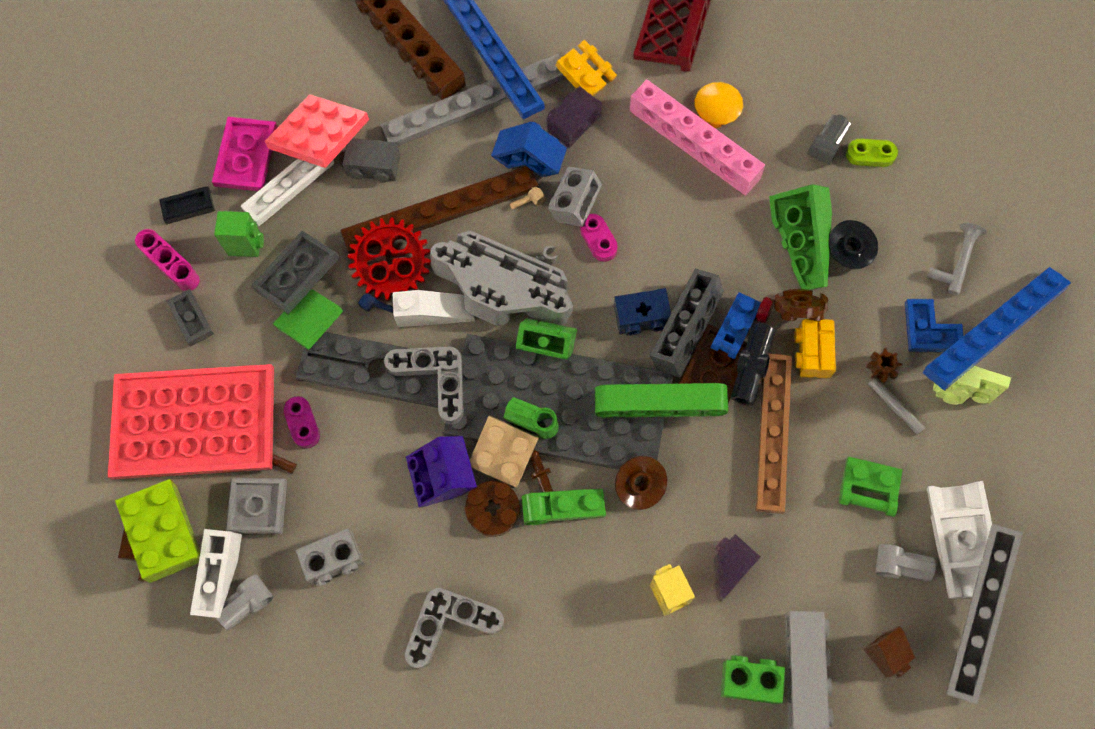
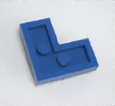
[905,299,964,352]

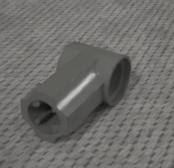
[807,114,851,165]

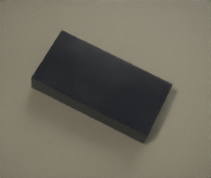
[159,186,215,225]

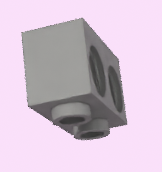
[548,167,602,227]
[296,528,364,586]

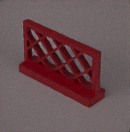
[633,0,711,72]

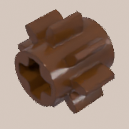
[866,348,903,383]

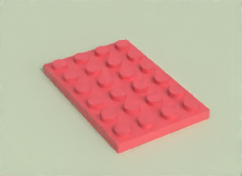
[108,364,274,480]

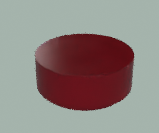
[756,297,775,324]

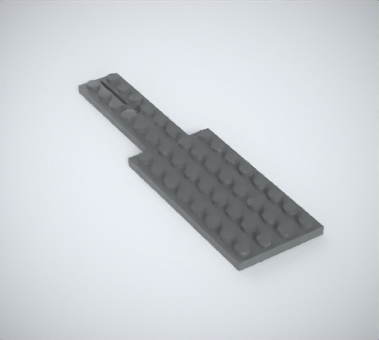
[295,332,673,470]

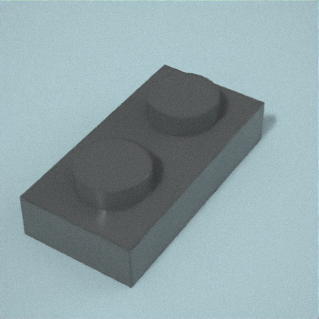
[166,289,214,346]

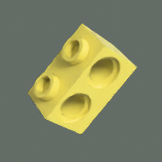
[650,564,695,616]

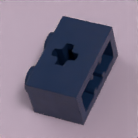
[614,288,671,336]

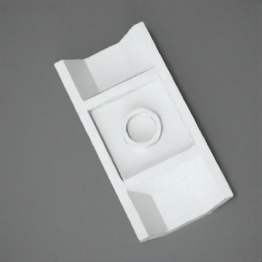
[927,481,992,599]

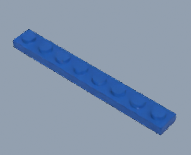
[443,0,545,120]
[923,267,1071,391]

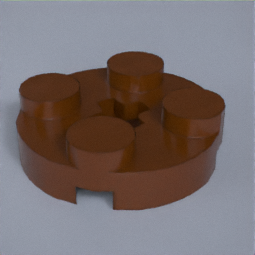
[774,289,828,321]
[465,481,520,537]

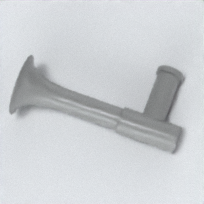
[927,223,987,295]

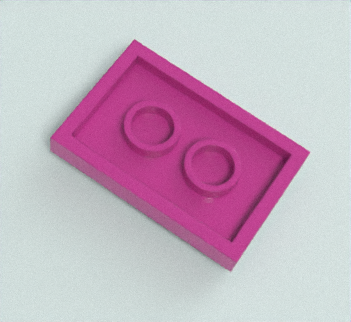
[212,116,278,192]

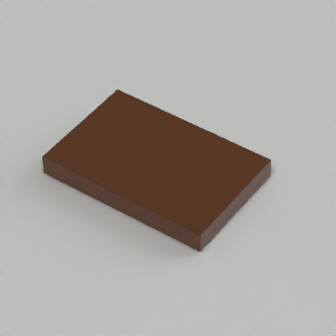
[678,324,747,416]

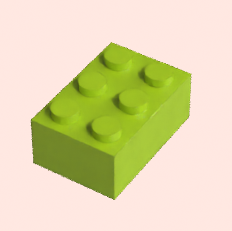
[115,479,201,583]

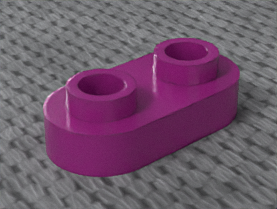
[283,396,320,449]

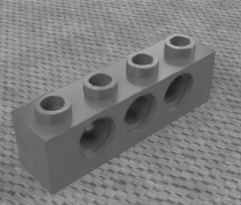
[650,268,724,378]

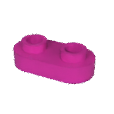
[580,214,617,262]

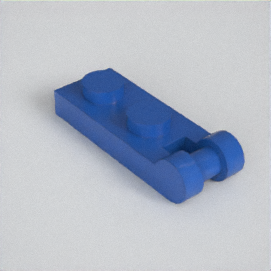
[711,292,761,359]

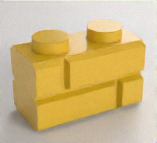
[794,319,836,378]

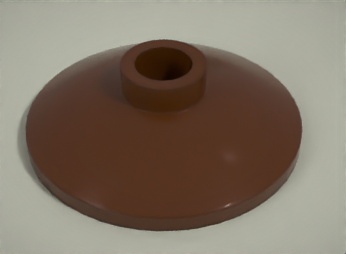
[615,456,667,510]

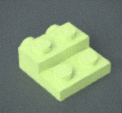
[933,366,1011,405]

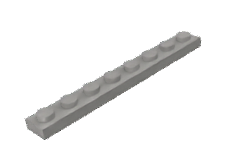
[380,53,566,146]

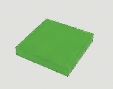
[273,289,343,350]

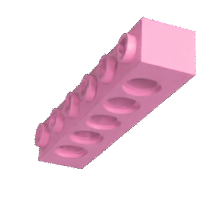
[630,79,765,196]

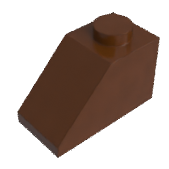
[863,626,915,678]

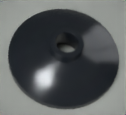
[829,220,878,269]

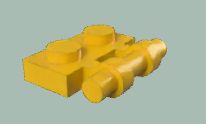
[555,40,617,101]

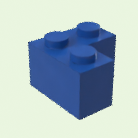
[491,121,567,177]

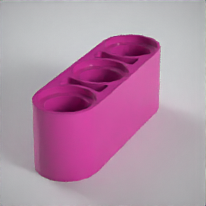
[135,229,200,291]

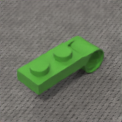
[521,489,606,525]

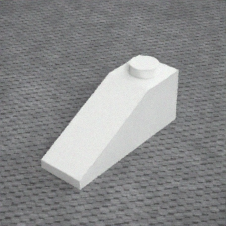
[393,290,475,328]
[190,529,242,618]

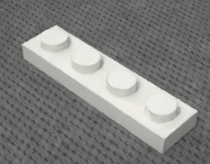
[241,159,334,226]

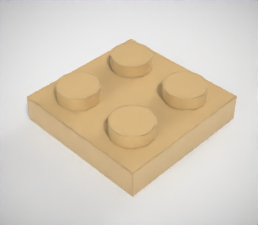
[470,415,539,488]

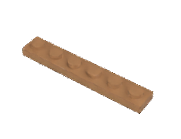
[756,353,792,514]

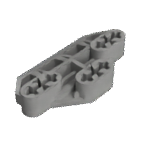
[430,231,574,326]

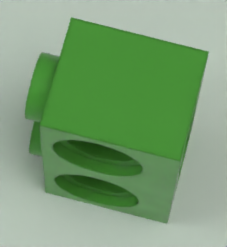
[720,655,785,704]

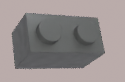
[343,138,400,182]

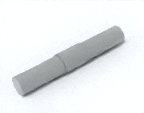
[868,377,925,435]

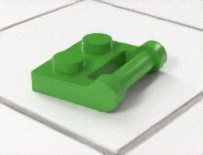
[839,457,903,517]

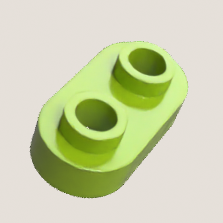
[846,139,898,167]

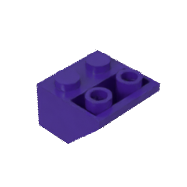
[406,436,477,507]

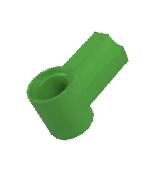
[503,397,559,439]

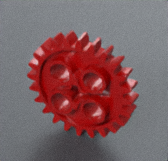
[347,217,431,301]

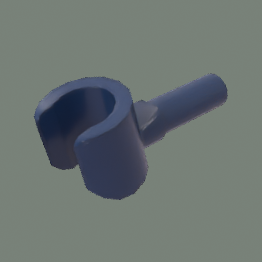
[358,294,393,313]

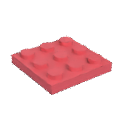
[265,94,369,168]

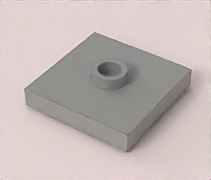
[226,478,287,534]

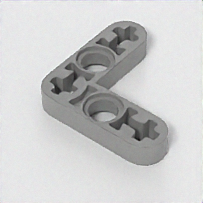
[384,347,464,425]
[405,588,504,669]

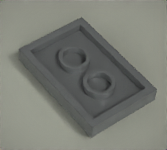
[251,231,340,314]

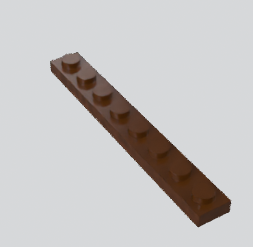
[340,166,539,254]

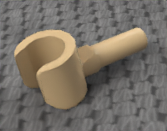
[510,187,546,209]

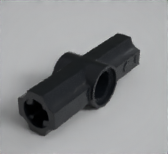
[731,323,776,406]

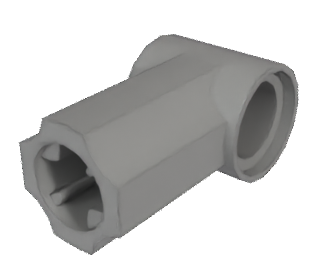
[875,544,936,583]
[216,575,274,631]

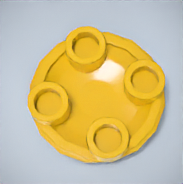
[694,82,743,128]

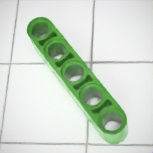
[595,383,729,418]

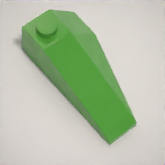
[769,184,832,290]

